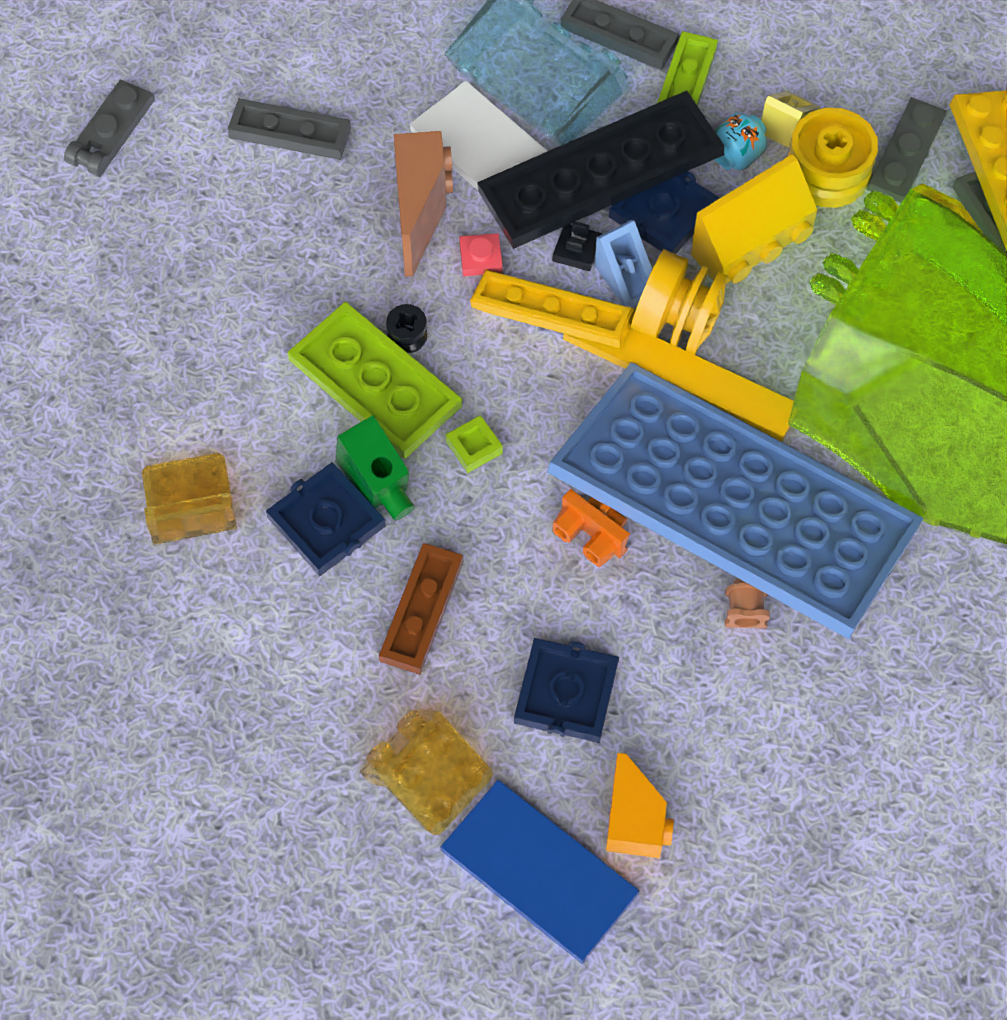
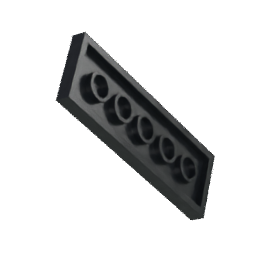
[477,90,725,249]

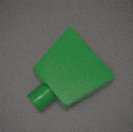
[335,415,415,521]

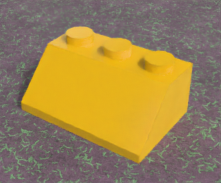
[691,154,817,284]

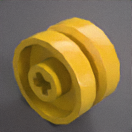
[787,107,878,208]

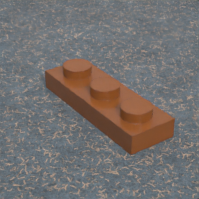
[379,543,464,675]

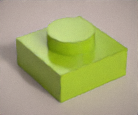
[445,415,503,473]

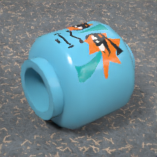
[714,112,767,170]

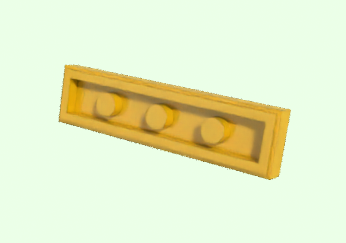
[470,270,635,349]

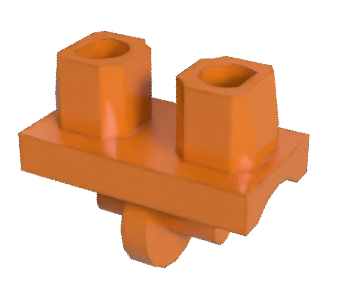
[552,489,630,567]

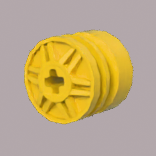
[631,249,728,354]

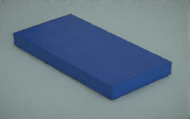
[440,780,640,964]

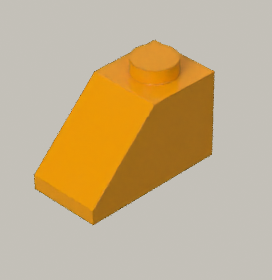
[606,753,674,858]

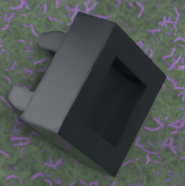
[552,221,602,272]

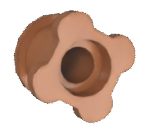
[725,578,770,628]

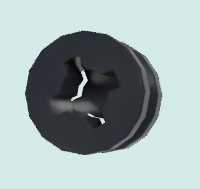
[386,304,427,353]

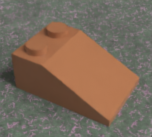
[394,131,453,277]

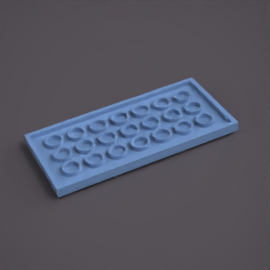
[547,362,924,639]

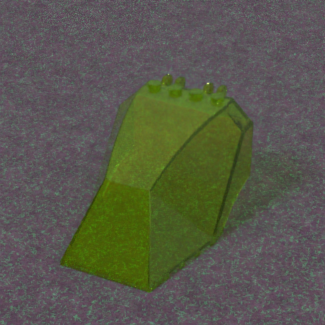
[788,183,1007,544]

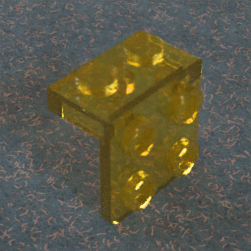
[142,453,237,545]
[359,709,492,835]

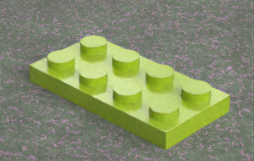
[287,301,462,459]

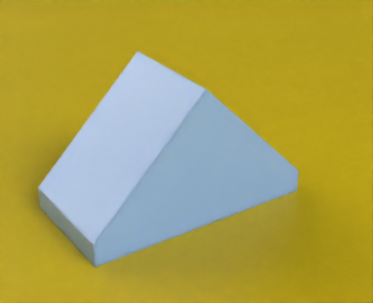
[595,220,652,308]

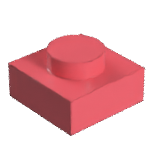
[459,233,502,276]

